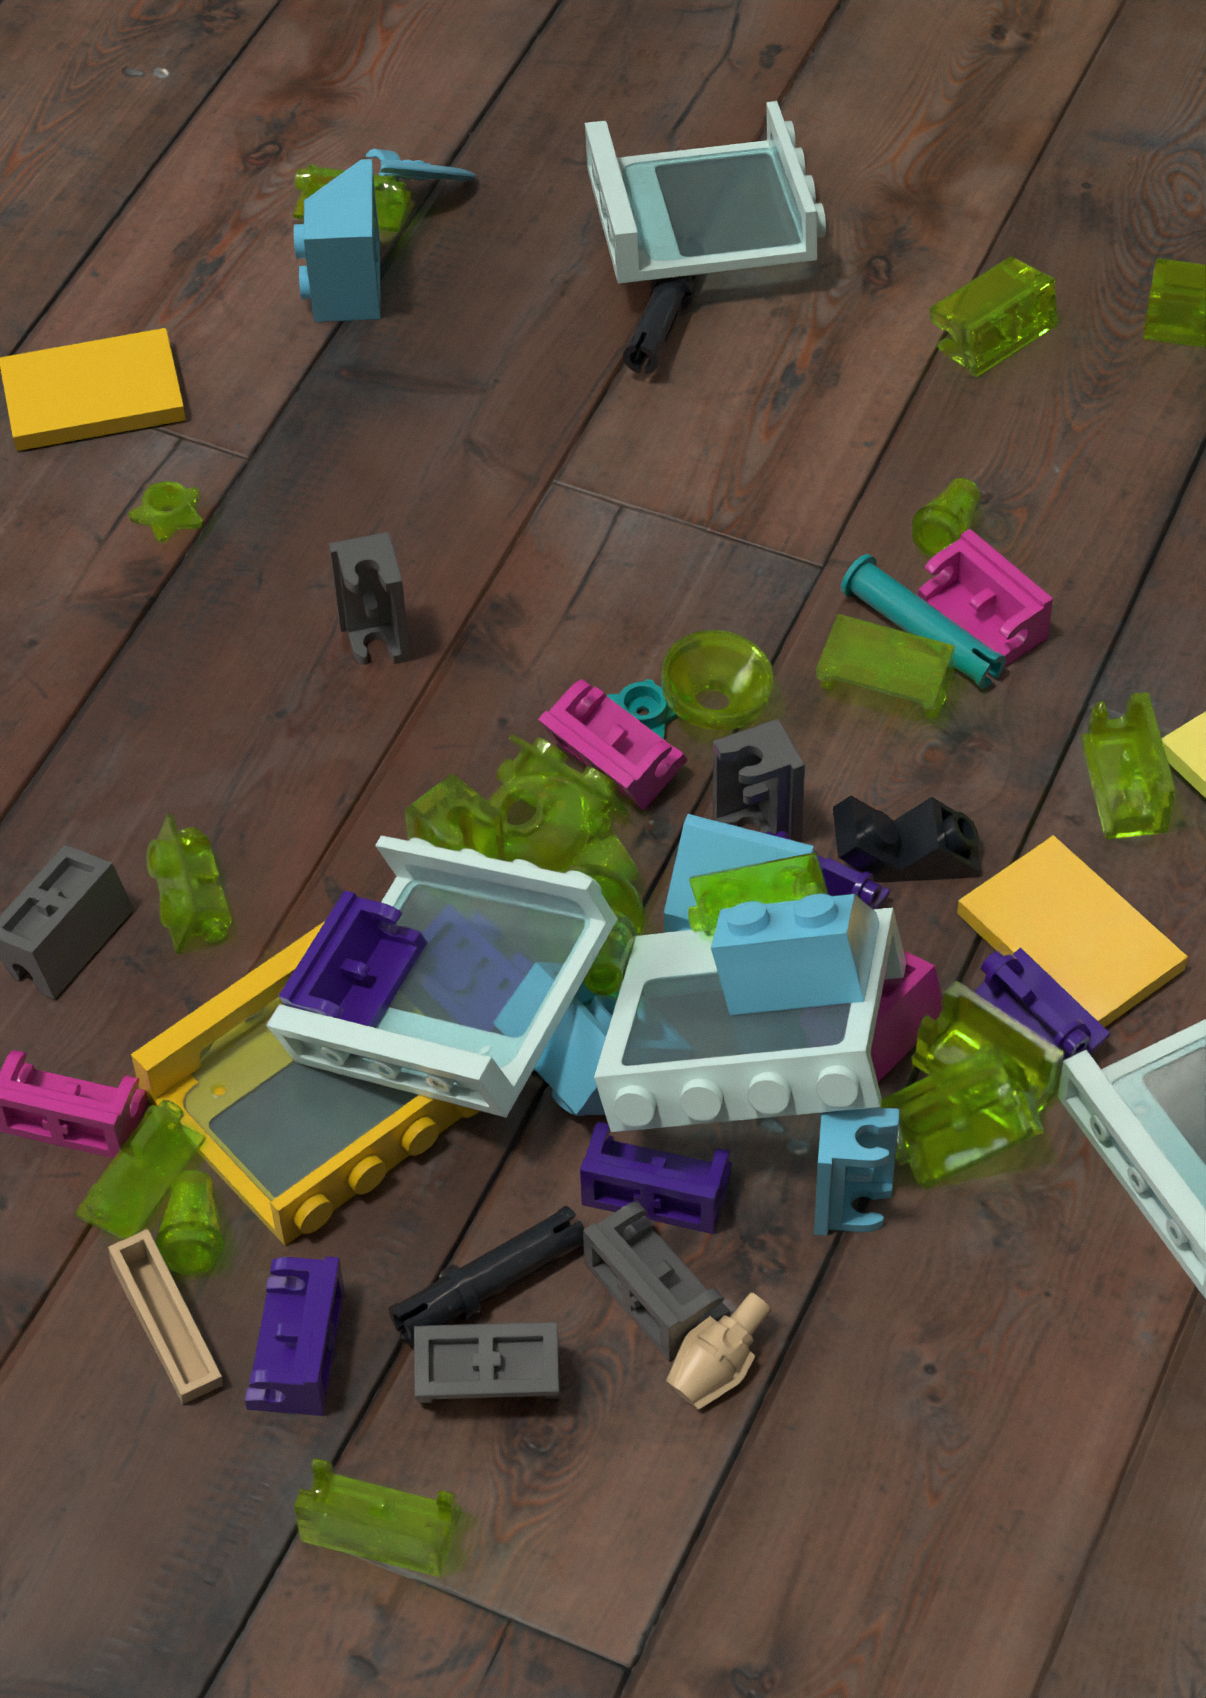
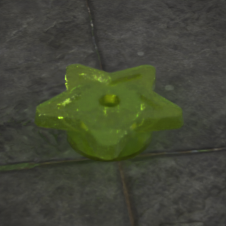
[128,481,203,543]

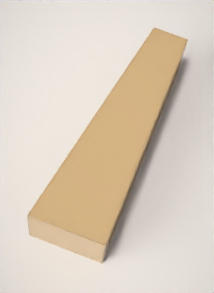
[108,1229,223,1404]

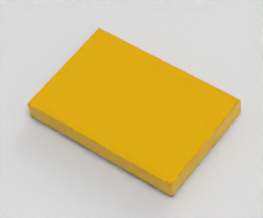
[0,328,186,451]
[957,835,1188,1028]

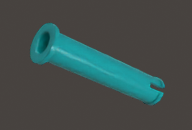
[840,554,1006,689]

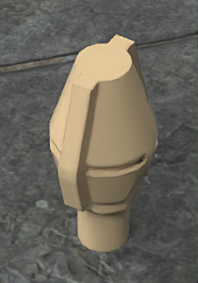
[665,1293,772,1410]

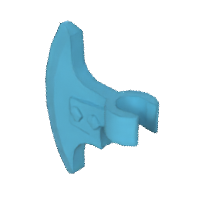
[366,149,477,187]

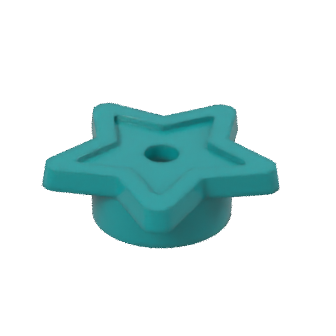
[607,679,684,739]

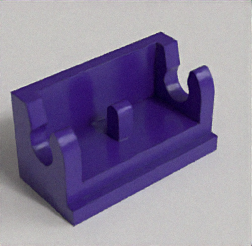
[278,890,428,1028]
[580,1122,732,1234]
[245,1256,345,1416]

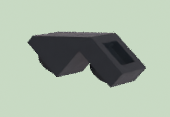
[833,795,981,883]

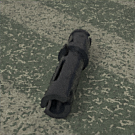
[623,241,704,374]
[389,1206,584,1347]

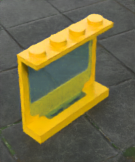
[131,921,480,1246]

